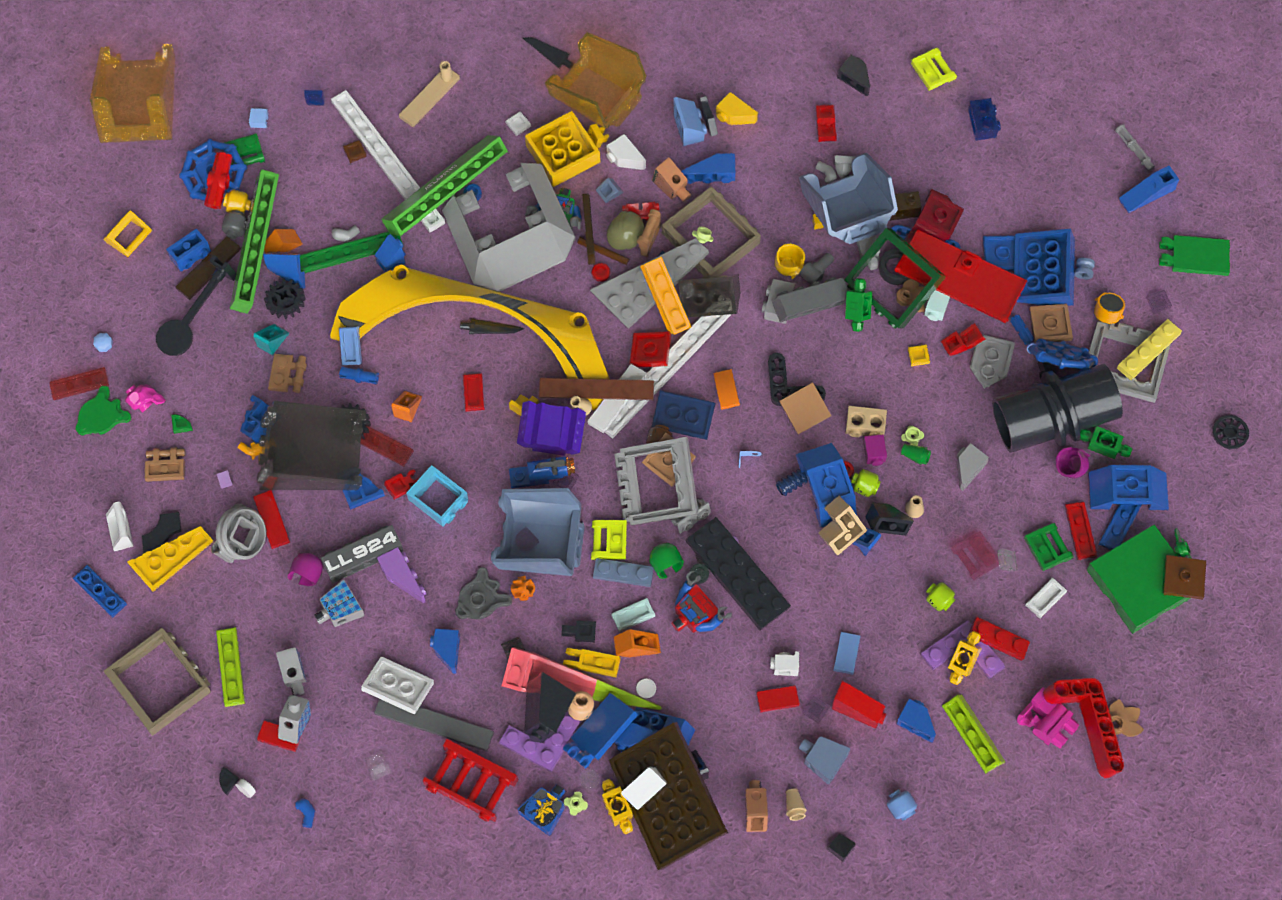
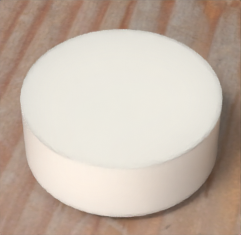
[236,779,256,798]

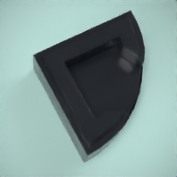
[219,767,240,795]

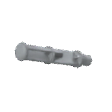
[1115,124,1155,171]

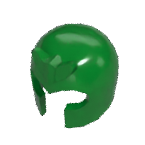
[649,543,684,579]

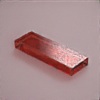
[49,367,109,401]
[358,427,414,467]

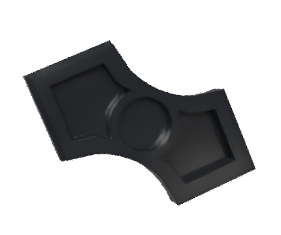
[696,92,718,136]
[142,512,182,554]

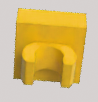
[587,123,609,149]

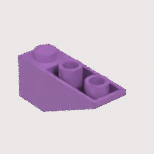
[377,547,427,603]

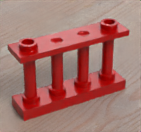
[423,739,518,822]

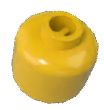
[223,189,251,213]

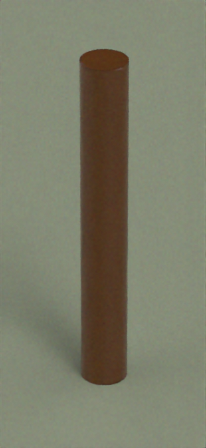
[577,237,630,266]

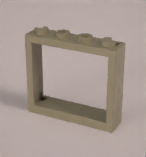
[661,186,761,283]
[104,628,211,736]

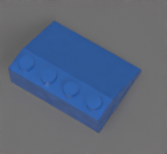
[1014,229,1075,306]

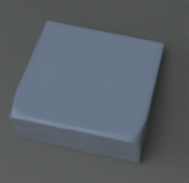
[596,177,623,203]

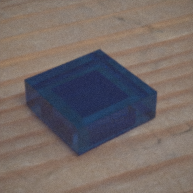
[304,90,325,105]

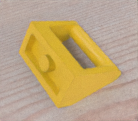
[103,210,152,257]

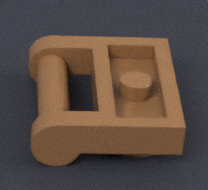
[637,209,661,257]

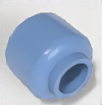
[887,789,917,821]

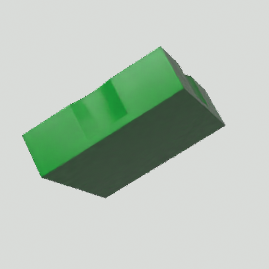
[1087,524,1191,634]

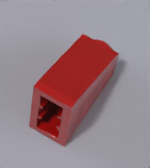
[832,681,887,729]

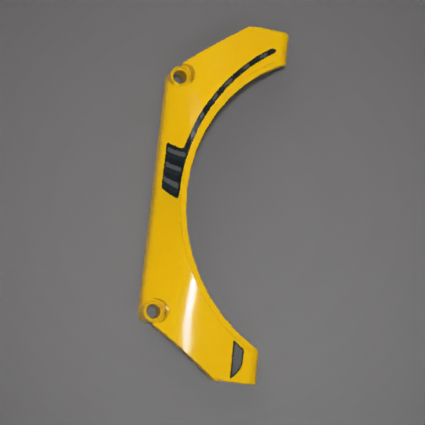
[330,265,610,411]

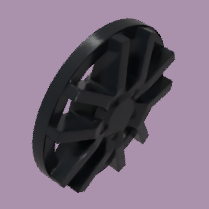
[1213,415,1249,450]

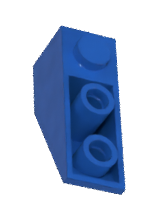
[681,153,736,184]
[1119,165,1179,213]
[632,707,695,745]

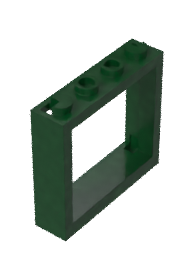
[844,228,947,329]

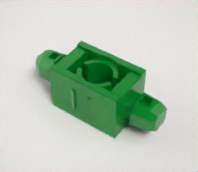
[845,278,872,332]
[1080,426,1133,460]

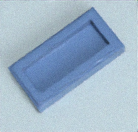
[339,326,362,365]
[834,632,860,675]

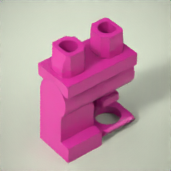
[1017,687,1079,749]

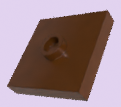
[1163,555,1207,600]

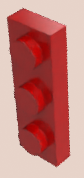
[968,617,1030,661]

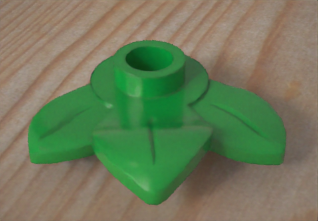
[1174,528,1192,558]

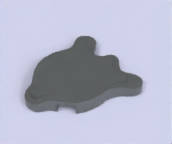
[455,567,512,619]

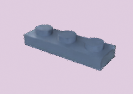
[593,558,654,587]

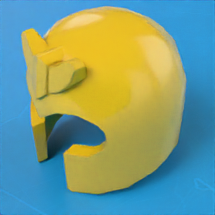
[774,243,805,279]

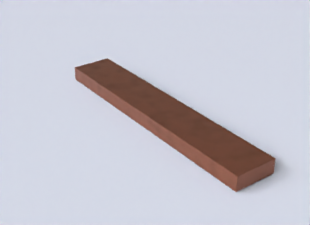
[539,378,654,400]

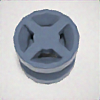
[1075,258,1095,280]

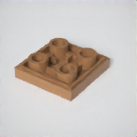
[779,383,831,434]

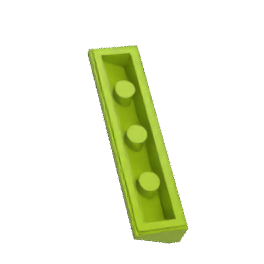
[942,695,1005,773]

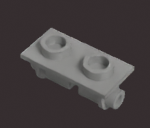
[671,499,711,534]

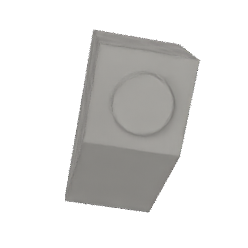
[957,443,989,491]

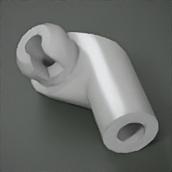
[816,161,837,184]
[331,225,360,242]

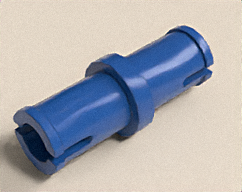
[339,366,379,385]

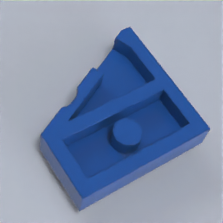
[336,467,385,510]

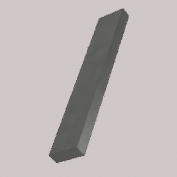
[374,699,494,751]

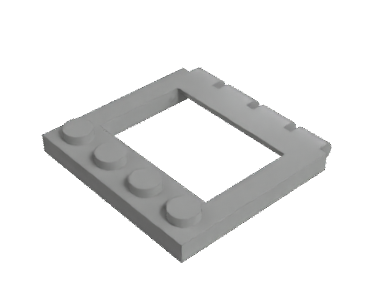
[1089,321,1171,403]
[614,437,699,525]

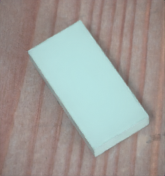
[611,598,655,632]

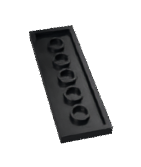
[686,517,791,631]

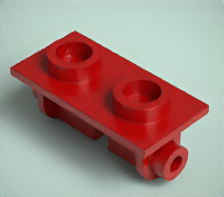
[622,201,659,221]

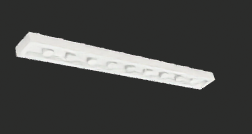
[331,90,445,233]
[605,295,737,439]

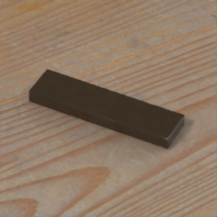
[582,194,595,265]
[176,236,241,300]

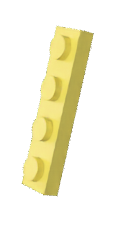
[1117,319,1182,380]

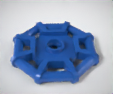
[179,138,247,201]
[1027,339,1098,371]

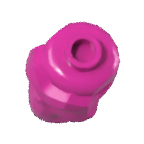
[125,384,166,413]

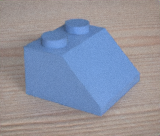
[673,97,707,146]

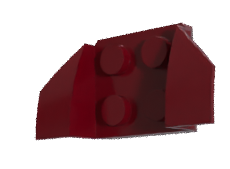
[906,189,964,243]

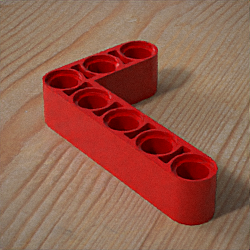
[1043,678,1124,779]

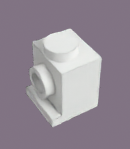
[770,651,799,676]

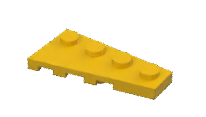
[127,526,213,592]

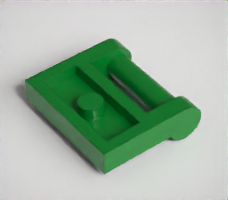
[224,133,265,165]
[1024,523,1074,571]

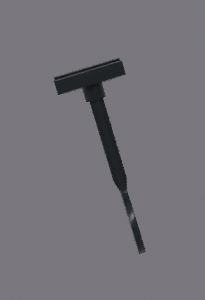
[156,255,237,356]

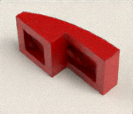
[816,105,837,142]
[941,323,986,356]

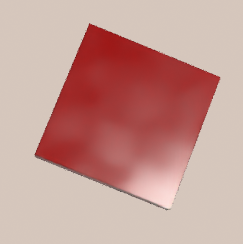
[630,331,671,367]

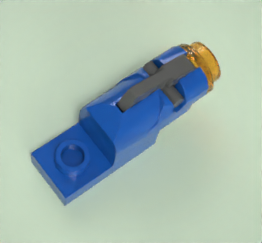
[509,456,575,489]

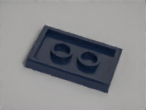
[651,390,716,440]

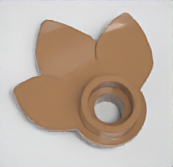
[896,279,930,312]
[1109,700,1144,737]

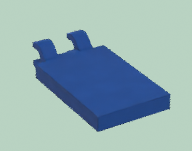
[563,693,638,768]

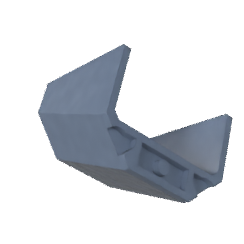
[799,153,898,244]
[491,488,585,576]

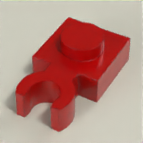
[384,470,419,500]

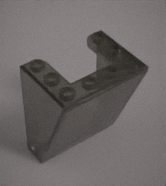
[257,401,366,490]

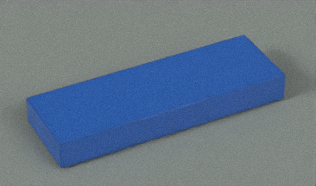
[1099,504,1142,550]

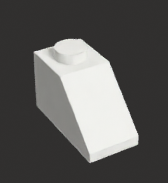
[606,134,646,170]

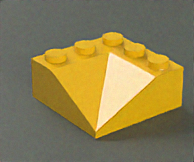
[525,111,600,187]

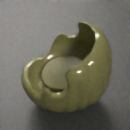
[607,211,644,250]

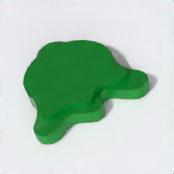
[76,386,132,435]

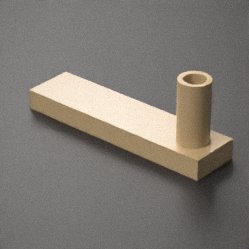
[399,61,460,127]

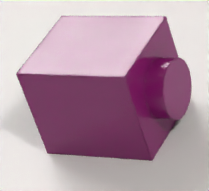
[863,434,887,466]

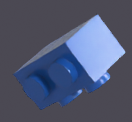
[166,228,211,272]

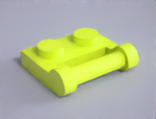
[911,48,957,91]
[591,520,627,560]

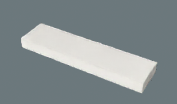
[588,364,647,433]

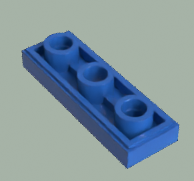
[73,565,127,618]

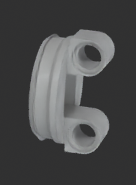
[211,504,266,563]

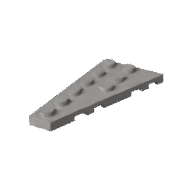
[590,238,709,329]

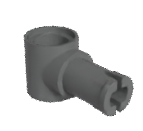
[799,253,834,284]

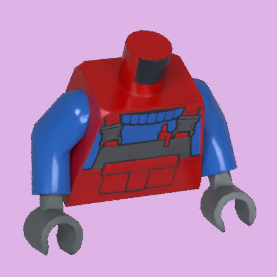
[671,571,732,633]

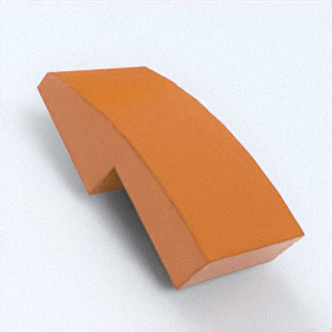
[713,369,740,410]

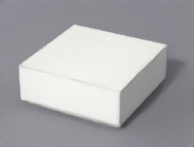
[506,112,531,136]

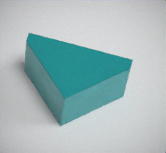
[253,324,289,356]

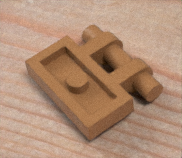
[268,354,307,393]
[145,447,185,482]

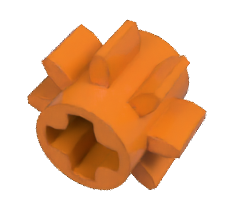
[511,576,535,601]

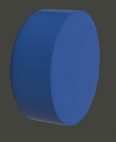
[463,184,482,201]

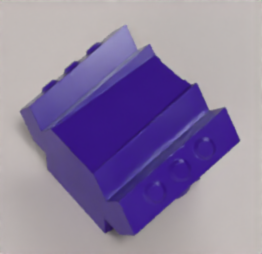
[517,401,586,456]

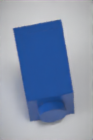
[430,629,460,674]
[897,699,936,743]
[614,723,656,752]

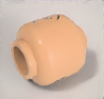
[568,691,594,721]

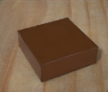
[343,140,367,163]

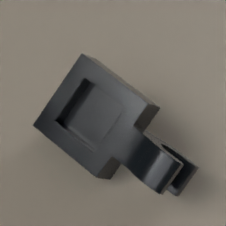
[562,620,596,643]

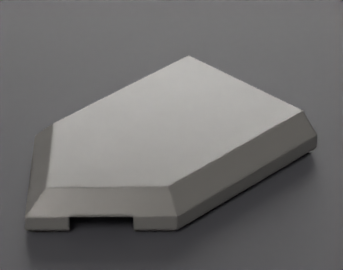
[970,335,1015,389]

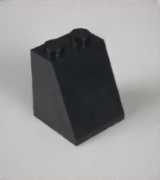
[524,672,576,743]

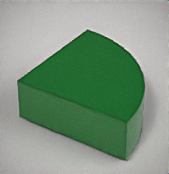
[171,414,193,434]

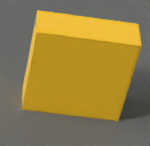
[908,345,930,366]

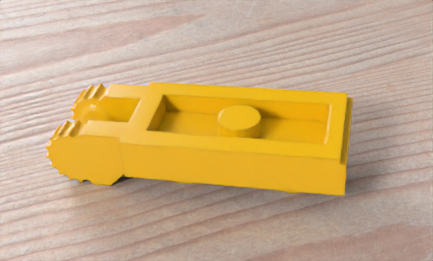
[563,648,621,678]

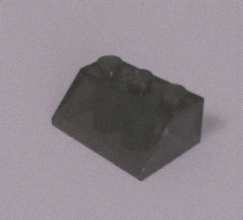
[679,274,741,318]

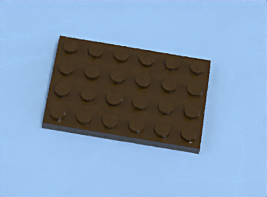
[609,722,728,870]

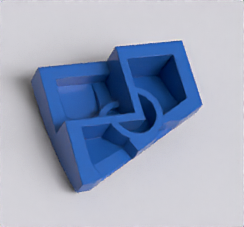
[263,252,305,289]
[240,395,282,444]

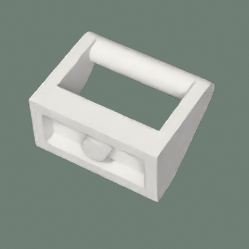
[106,502,133,551]

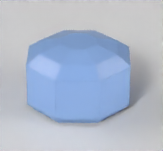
[93,333,113,352]

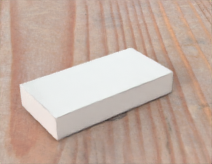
[1025,578,1067,618]

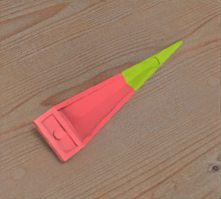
[502,647,662,710]

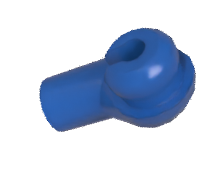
[295,798,315,828]

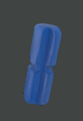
[1010,314,1034,345]

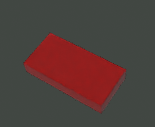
[463,373,485,412]
[756,685,800,713]
[257,721,302,752]

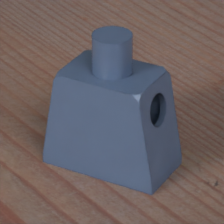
[799,736,850,785]

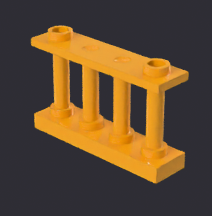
[640,257,691,335]

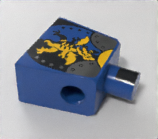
[518,784,566,837]

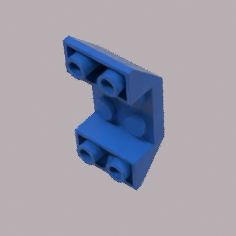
[796,443,857,528]
[1088,465,1169,510]

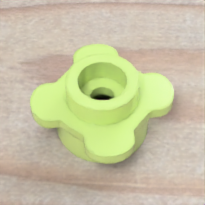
[692,227,714,243]
[901,426,924,446]
[564,792,588,816]

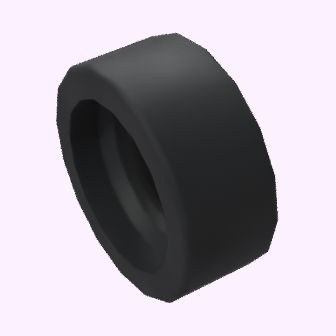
[879,248,910,285]

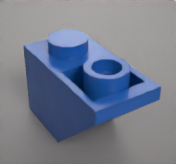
[375,234,405,272]

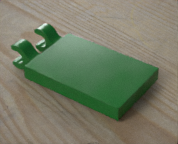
[1159,235,1230,276]

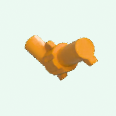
[237,439,277,460]

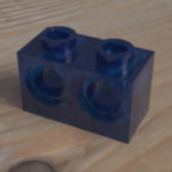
[968,98,1001,141]

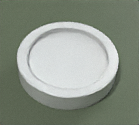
[636,679,656,699]

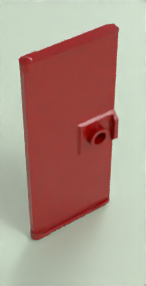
[894,229,1028,324]

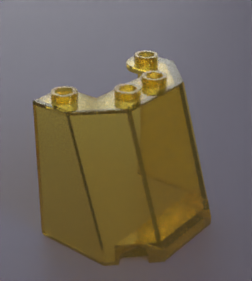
[545,32,646,128]

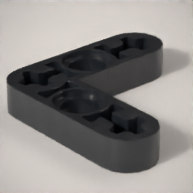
[768,353,826,406]

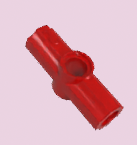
[204,152,233,209]

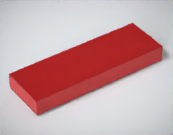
[253,490,290,549]
[1065,501,1097,560]

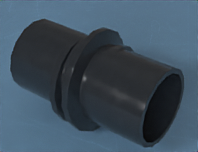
[992,364,1123,453]

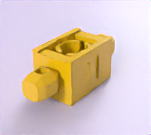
[948,631,982,685]
[602,779,633,834]

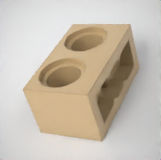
[846,406,887,437]

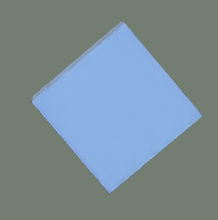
[249,108,268,128]

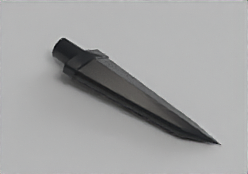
[522,37,574,69]
[460,319,525,335]

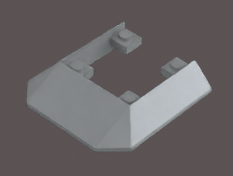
[442,163,575,292]

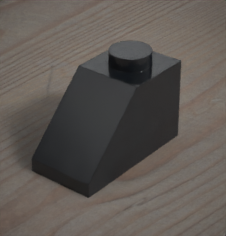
[838,55,870,97]
[865,502,914,536]

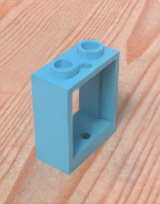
[406,465,468,526]

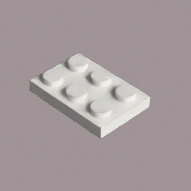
[362,656,434,714]

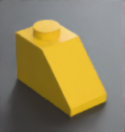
[716,92,758,125]

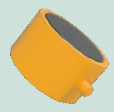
[1094,292,1125,324]

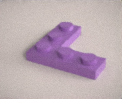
[921,620,1005,679]
[499,712,581,772]

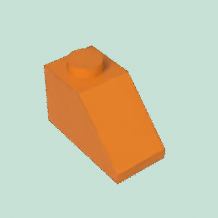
[614,629,661,657]

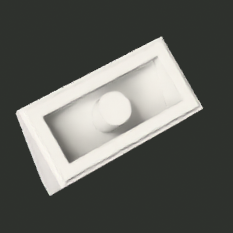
[621,767,667,809]

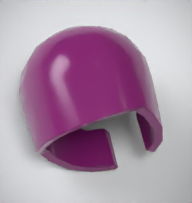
[1056,447,1090,479]
[287,553,323,586]

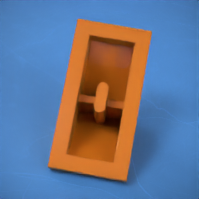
[264,229,303,253]
[391,391,422,422]

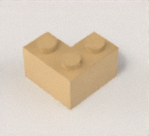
[818,496,868,556]

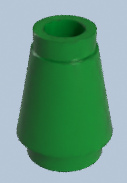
[901,444,931,465]

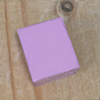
[217,470,233,489]

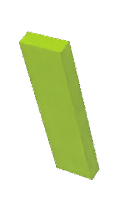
[216,627,245,707]

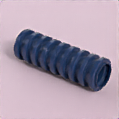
[776,469,808,496]

